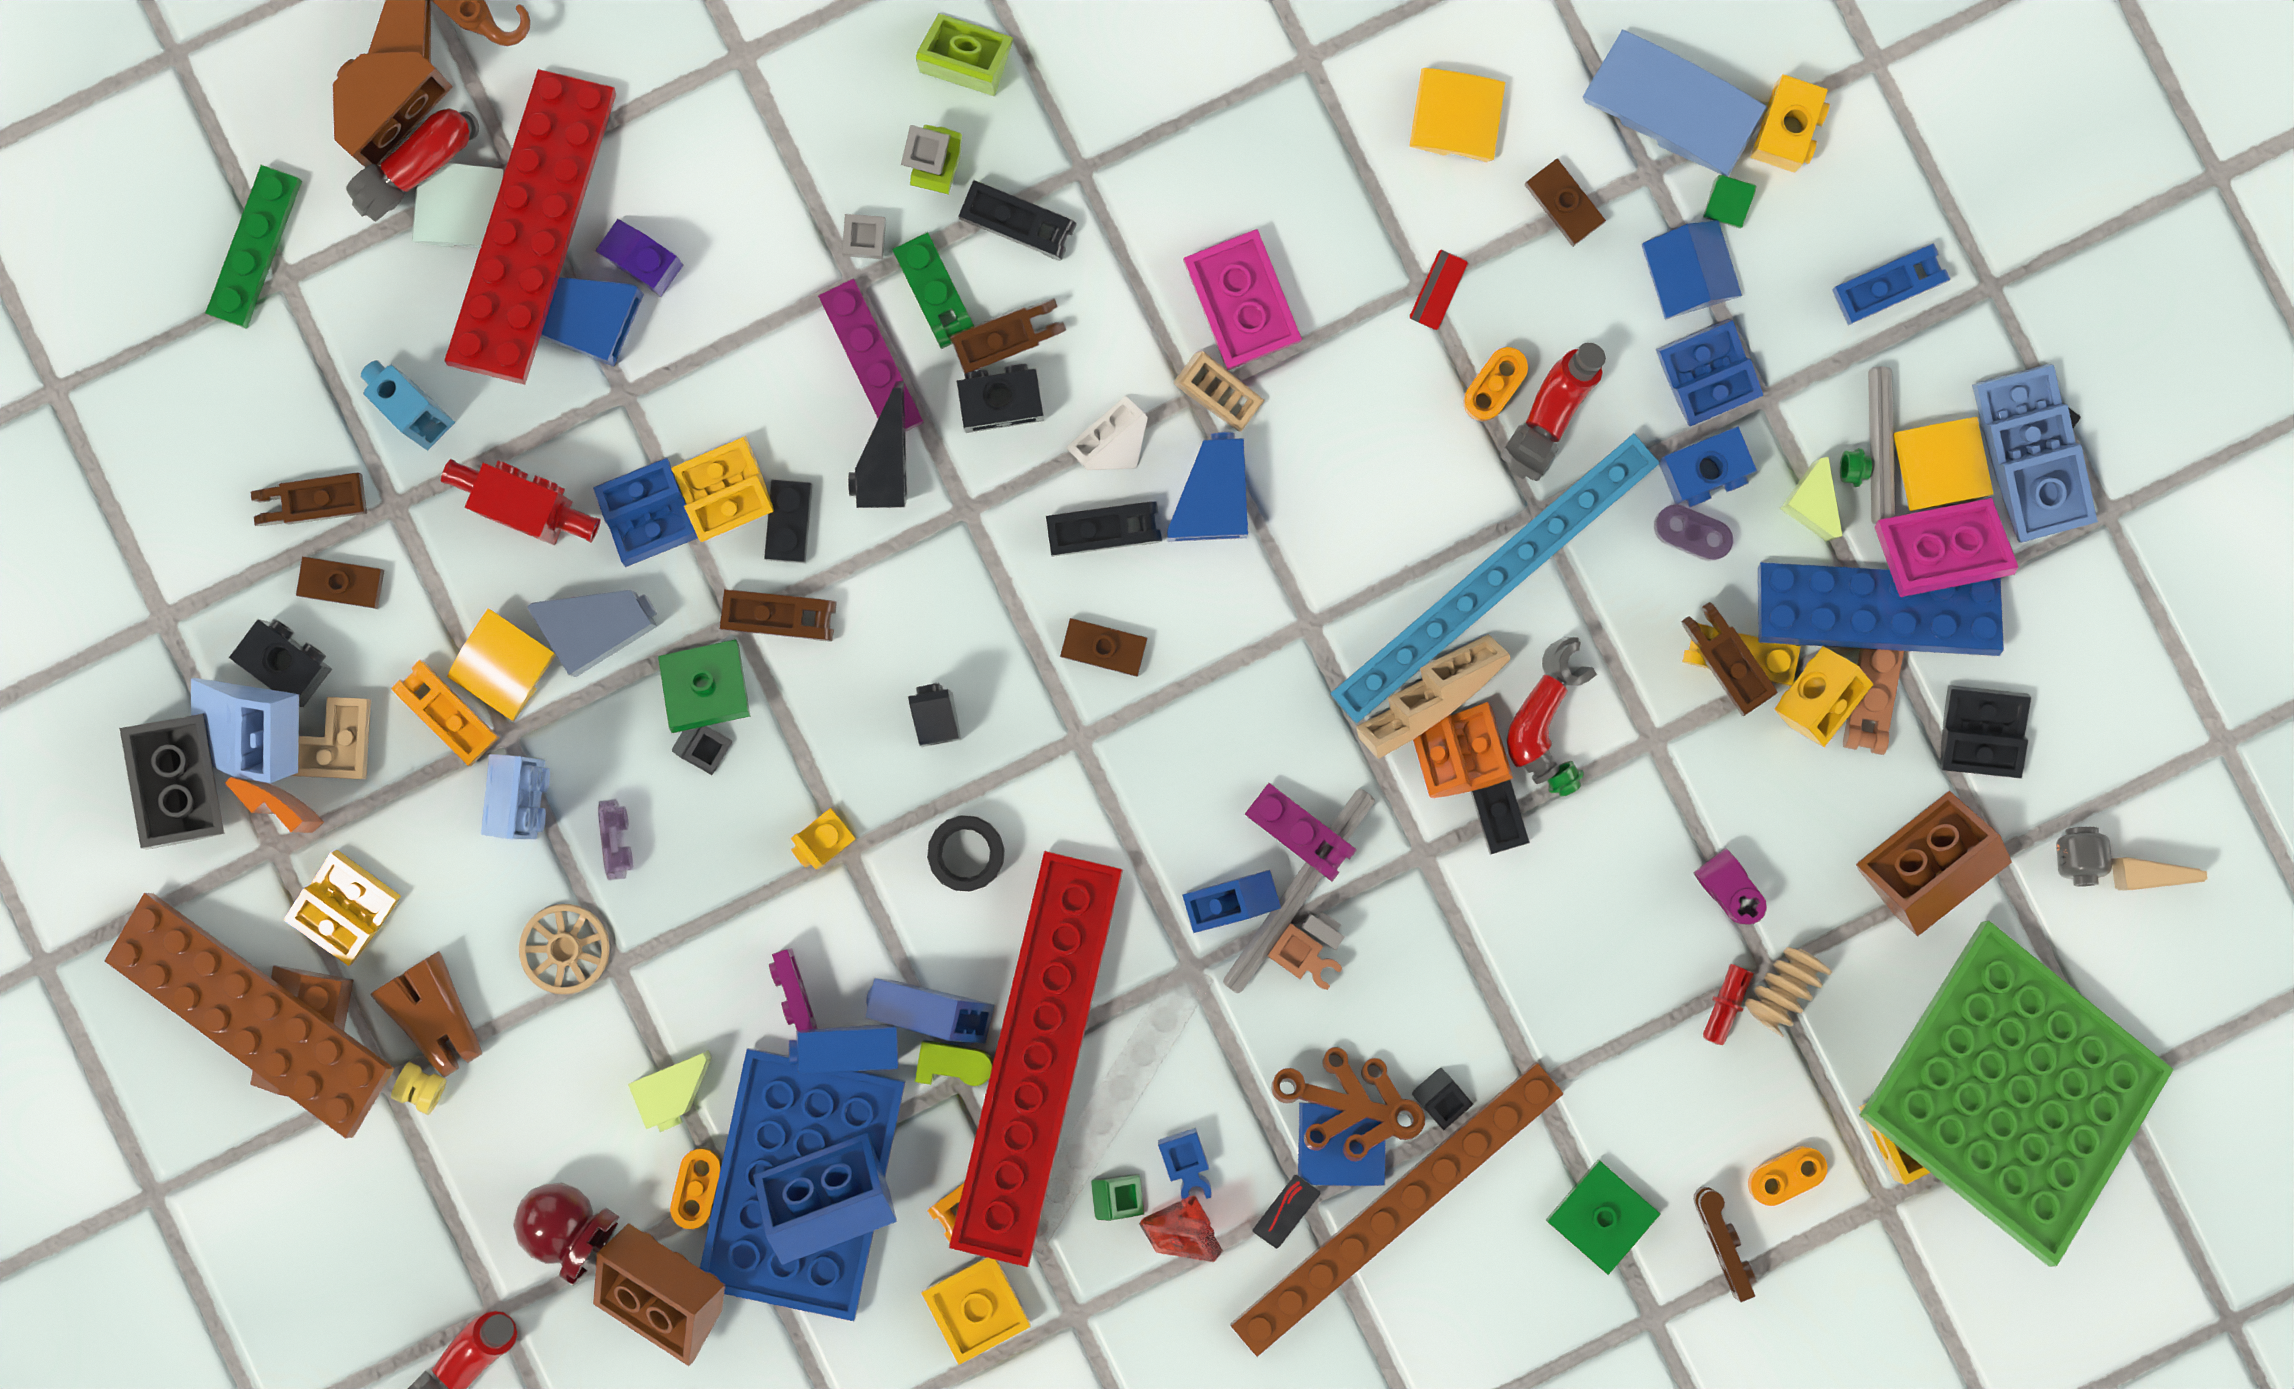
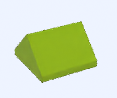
[916,13,1014,97]

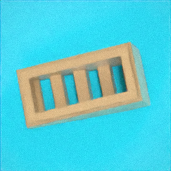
[1173,351,1264,432]
[2112,857,2208,890]

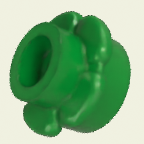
[1840,448,1872,487]
[1547,761,1584,797]

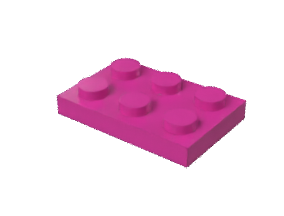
[1183,229,1302,371]
[1874,498,2019,597]

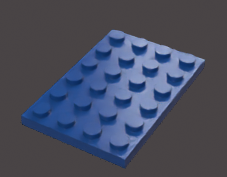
[700,1048,906,1321]

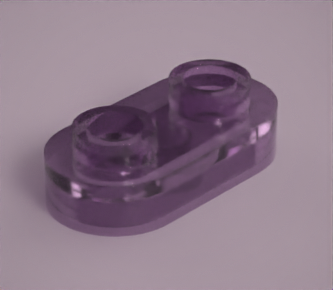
[1654,505,1733,561]
[598,799,633,881]

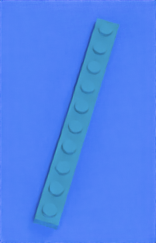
[1330,433,1660,724]

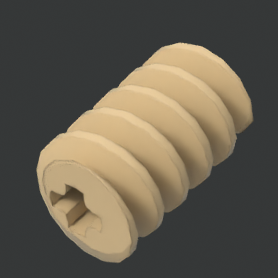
[1745,947,1832,1037]

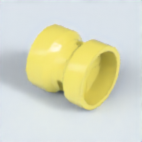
[391,1062,447,1115]

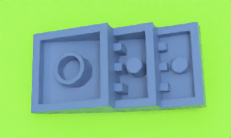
[1582,29,1768,177]
[1972,364,2098,543]

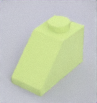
[628,1050,712,1132]

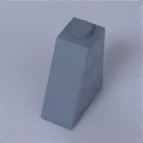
[527,590,658,677]

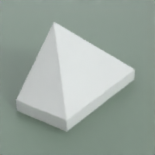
[1066,395,1148,470]

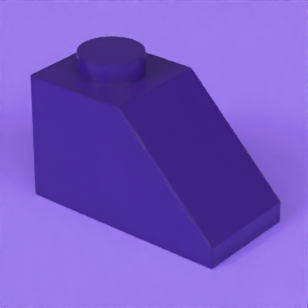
[595,219,684,297]

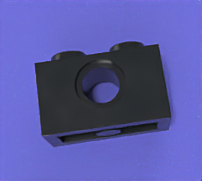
[956,364,1044,433]
[229,618,332,707]

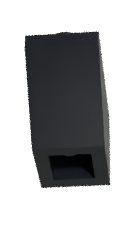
[908,683,961,747]

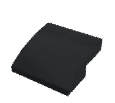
[1940,685,2031,778]

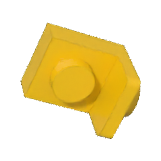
[791,808,857,870]

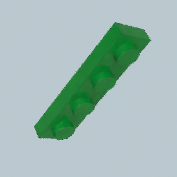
[205,165,302,329]

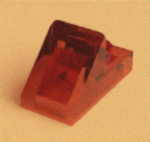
[1139,1196,1223,1262]

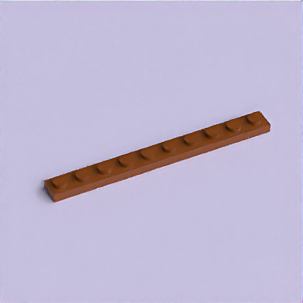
[1230,1062,1564,1357]

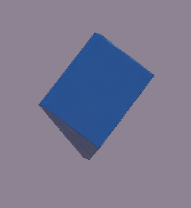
[1641,220,1742,320]

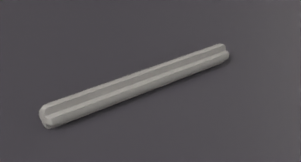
[1223,789,1375,993]

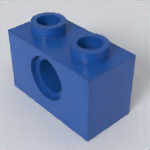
[1658,426,1757,507]

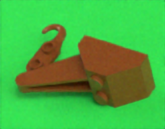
[333,0,531,168]

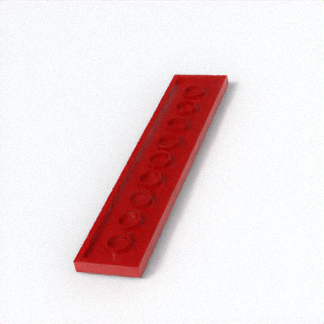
[949,851,1123,1267]

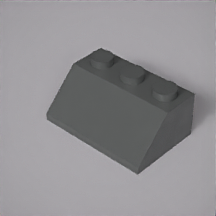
[119,714,225,850]

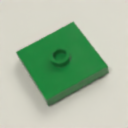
[658,639,751,733]
[1546,1159,1661,1275]

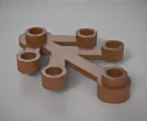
[1271,1047,1425,1161]

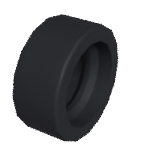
[927,815,1005,892]

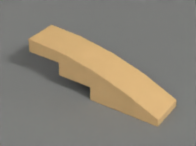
[1356,634,1510,759]

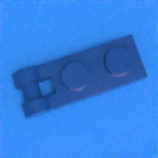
[1832,244,1951,326]

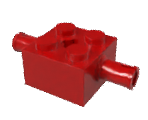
[441,459,601,546]

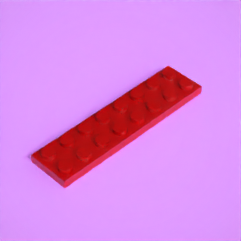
[444,69,616,385]

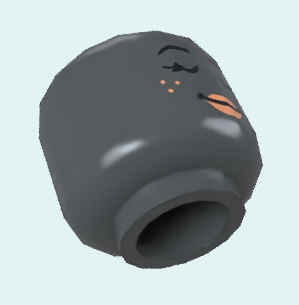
[2056,827,2112,887]

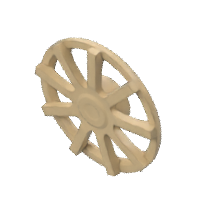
[519,904,610,994]

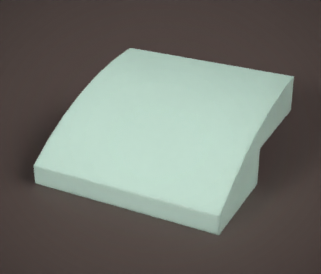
[412,163,503,248]

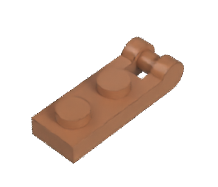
[1843,648,1904,755]

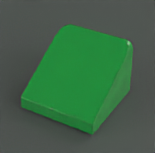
[1703,175,1757,229]
[1091,1174,1145,1221]

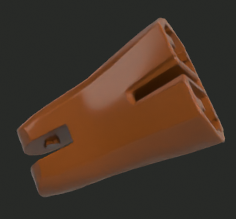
[370,951,482,1077]

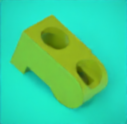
[915,1040,993,1086]

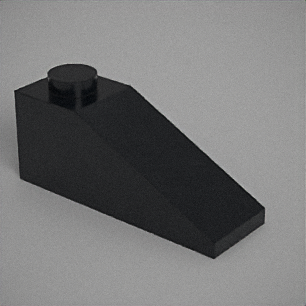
[848,381,907,508]

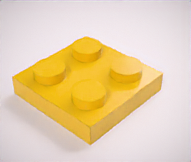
[921,1257,1031,1365]

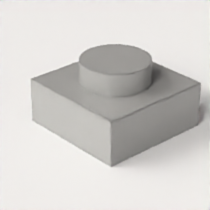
[901,125,951,175]
[842,214,886,259]
[1300,912,1345,950]

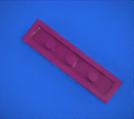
[818,278,924,431]

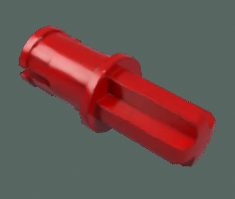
[1703,964,1754,1045]

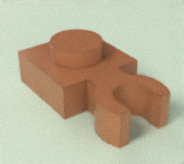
[1267,923,1342,990]

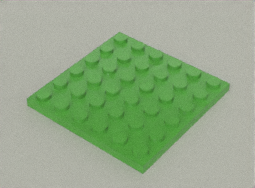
[1859,920,2174,1267]

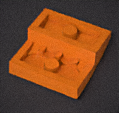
[1413,702,1513,798]
[225,777,324,833]

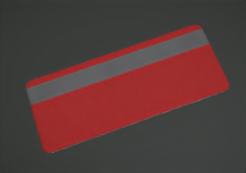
[1409,250,1468,330]

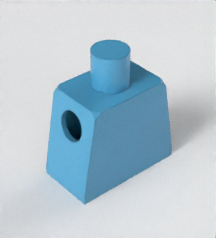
[360,360,455,451]

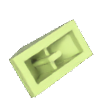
[1780,457,1842,541]

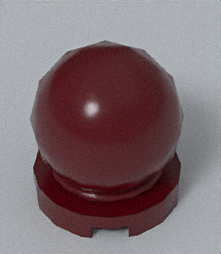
[513,1182,620,1286]

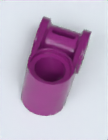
[1693,848,1767,925]

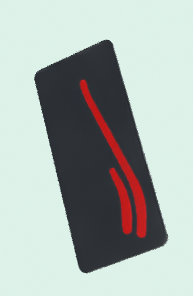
[1252,1175,1321,1249]

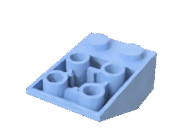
[191,678,299,783]
[481,754,550,839]

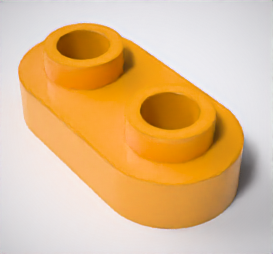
[1463,347,1528,421]
[1748,1146,1827,1206]
[670,1147,722,1229]

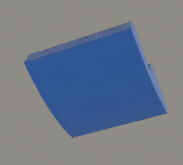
[1656,319,1764,427]
[593,458,698,567]
[1298,1102,1386,1186]

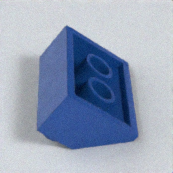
[753,1133,897,1265]

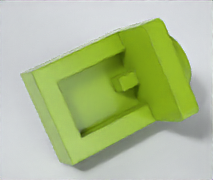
[910,124,962,195]

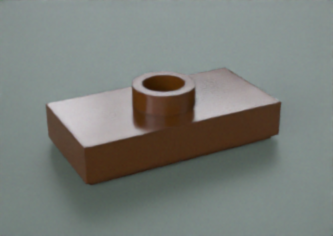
[1524,158,1606,247]
[296,556,384,609]
[1060,618,1148,677]

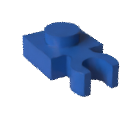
[1158,1128,1212,1205]

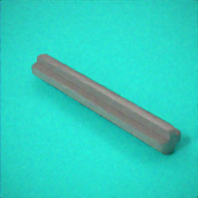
[1868,366,1895,524]

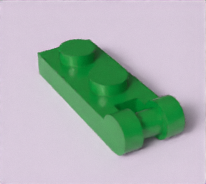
[892,232,974,349]

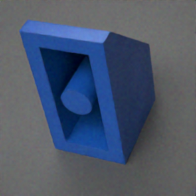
[1182,870,1281,933]

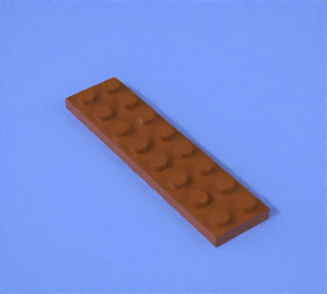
[104,893,395,1139]

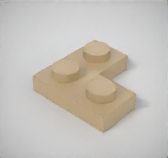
[291,697,371,779]

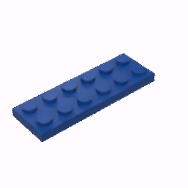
[1757,562,2004,656]

